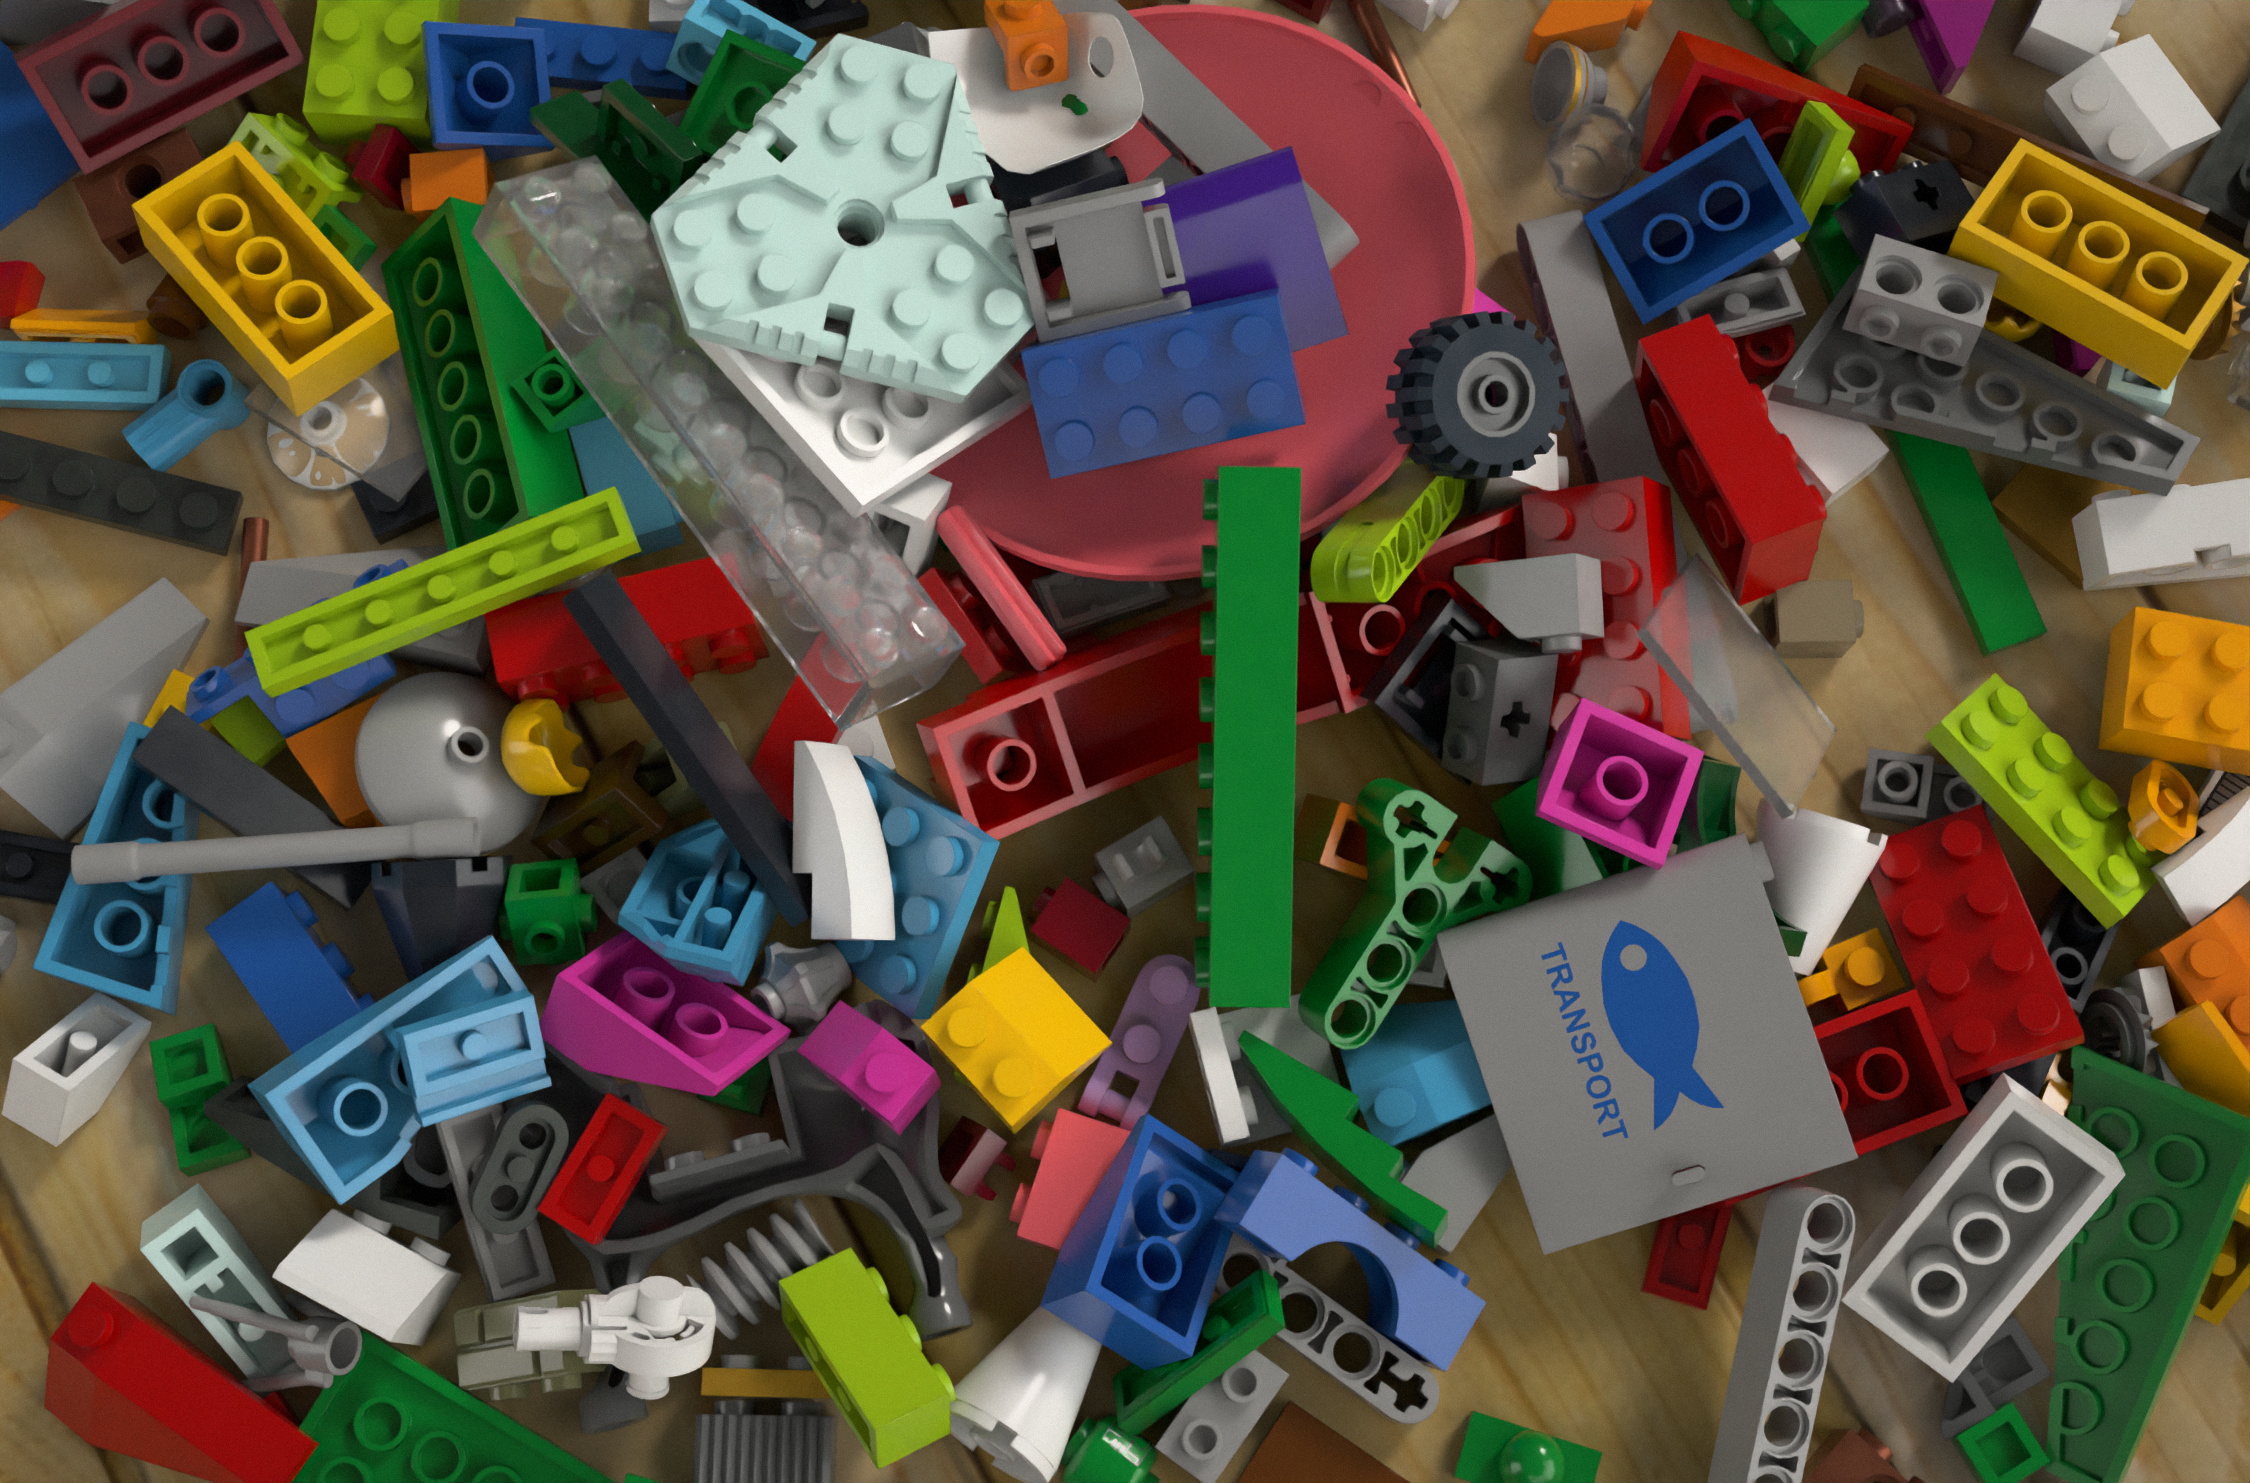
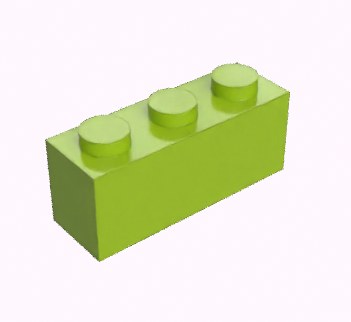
[779,1247,956,1470]

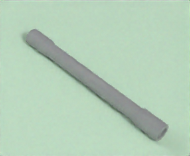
[71,817,481,885]

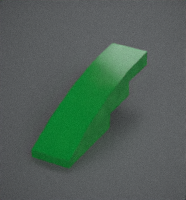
[1237,1030,1448,1250]

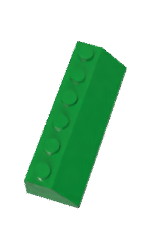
[381,196,584,552]

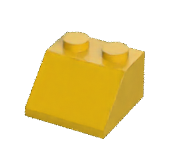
[921,946,1112,1134]

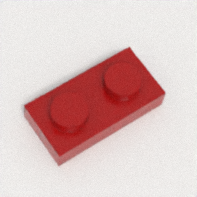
[537,1092,670,1245]

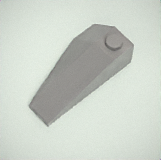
[234,545,492,678]
[0,577,210,841]

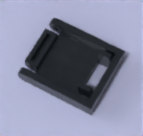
[1359,593,1495,787]

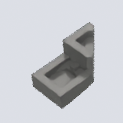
[1939,1314,2052,1441]

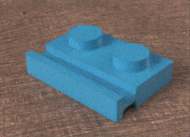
[395,989,552,1127]

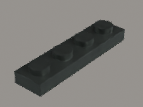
[0,431,244,557]

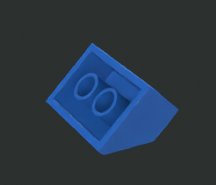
[1582,118,1811,325]

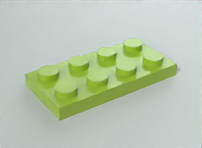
[1924,673,2170,930]

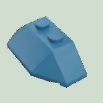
[618,818,793,986]

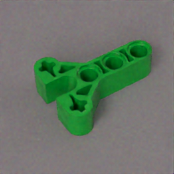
[1298,778,1533,1050]

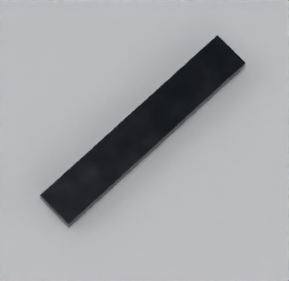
[562,570,812,928]

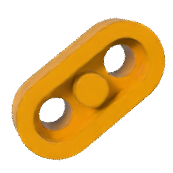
[2128,759,2200,854]

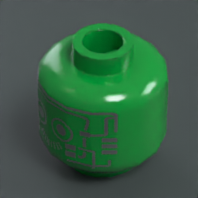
[1060,1414,1160,1483]

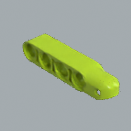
[1310,456,1473,603]

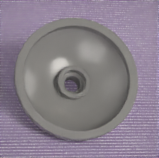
[354,672,544,858]

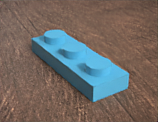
[0,340,172,411]

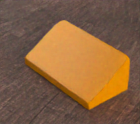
[10,308,157,344]
[2150,1000,2250,1117]

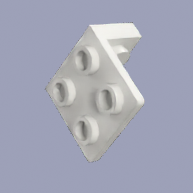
[1188,994,1340,1150]

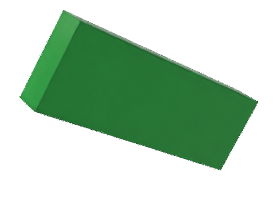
[1113,1268,1285,1436]

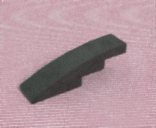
[204,1075,463,1240]

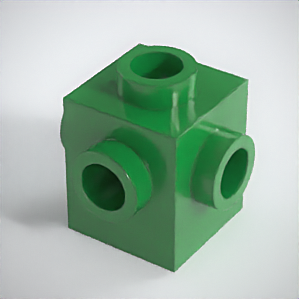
[499,858,597,966]

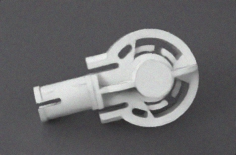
[513,1276,716,1400]

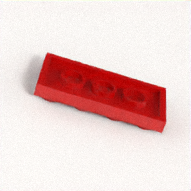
[1868,804,2085,1086]

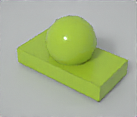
[1777,100,1861,242]

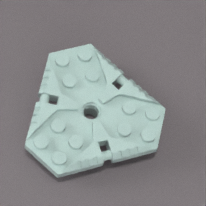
[650,33,1035,404]

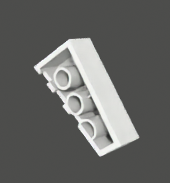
[2072,478,2250,591]

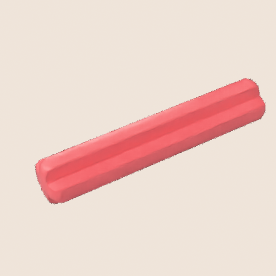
[935,504,1067,671]

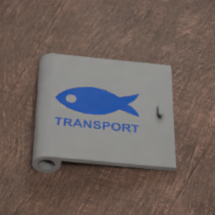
[1437,832,1859,1255]

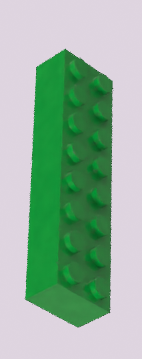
[1194,465,1301,1008]

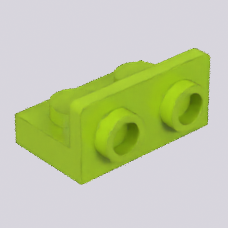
[227,112,364,221]

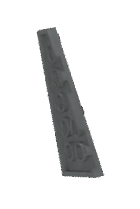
[1768,264,2201,496]

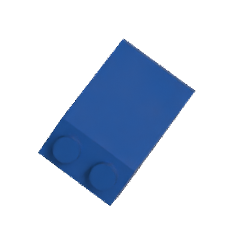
[1040,1113,1240,1371]

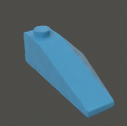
[247,935,528,1205]
[1339,999,1493,1149]

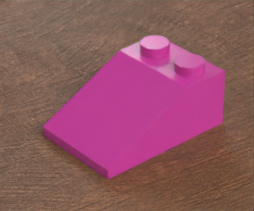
[539,930,791,1097]

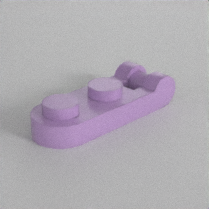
[1077,954,1201,1131]

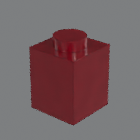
[1027,877,1131,983]

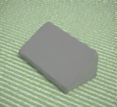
[1663,266,1806,338]

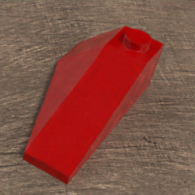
[44,1281,319,1483]

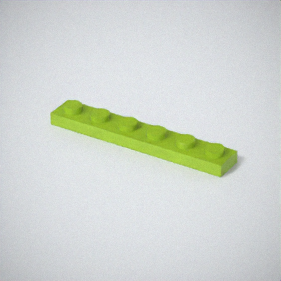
[244,486,641,698]

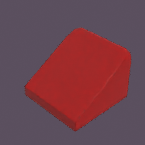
[0,260,46,331]

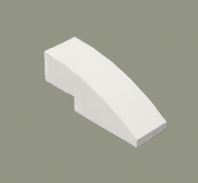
[792,741,895,941]

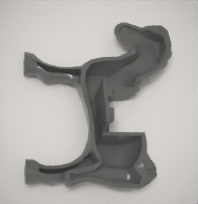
[402,999,973,1435]

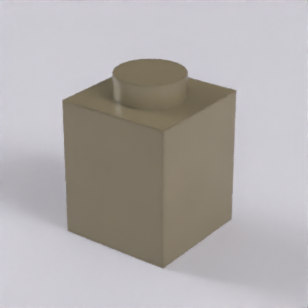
[1763,580,1864,659]

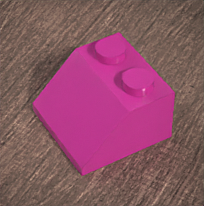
[1535,697,1704,870]

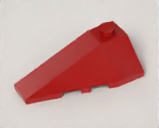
[1640,30,1914,179]

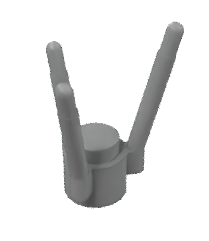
[189,1293,362,1393]

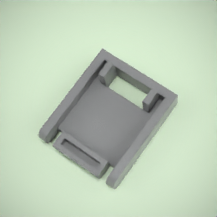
[1009,178,1191,343]

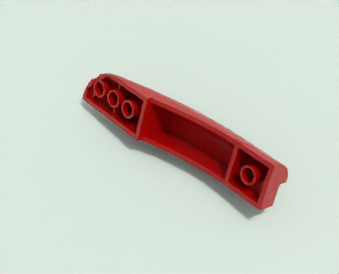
[916,502,1527,840]

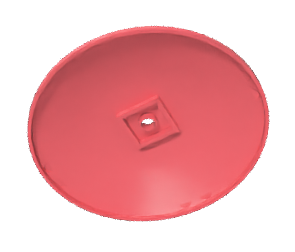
[928,4,1476,581]

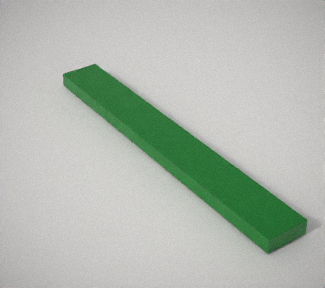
[1802,195,2048,658]

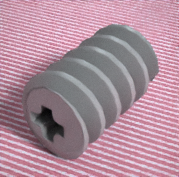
[686,1198,835,1339]

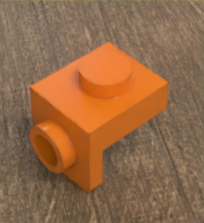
[984,0,1069,91]

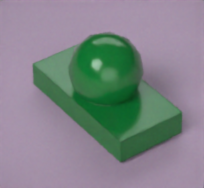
[1452,1411,1603,1483]

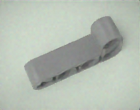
[1214,1233,1439,1424]

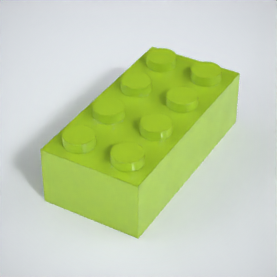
[302,0,460,151]

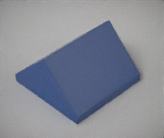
[421,21,556,162]

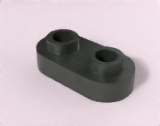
[468,1100,569,1235]

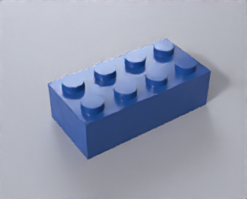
[1021,287,1306,479]

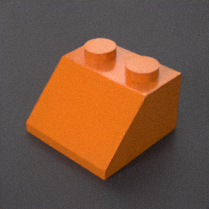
[2133,893,2250,1053]

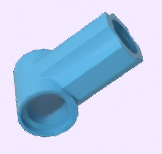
[122,359,253,472]

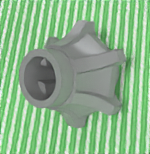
[751,942,852,1036]

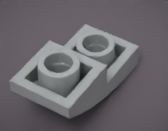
[1861,748,1995,828]

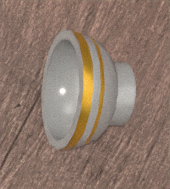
[1530,40,1608,129]

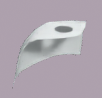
[927,12,1144,175]

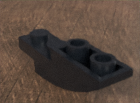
[1960,883,2123,1113]

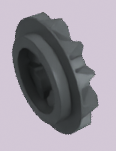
[2078,987,2159,1074]

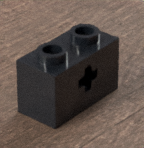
[1832,159,1975,264]

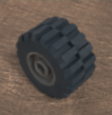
[1386,311,1569,479]

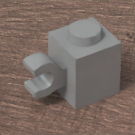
[1090,816,1195,919]

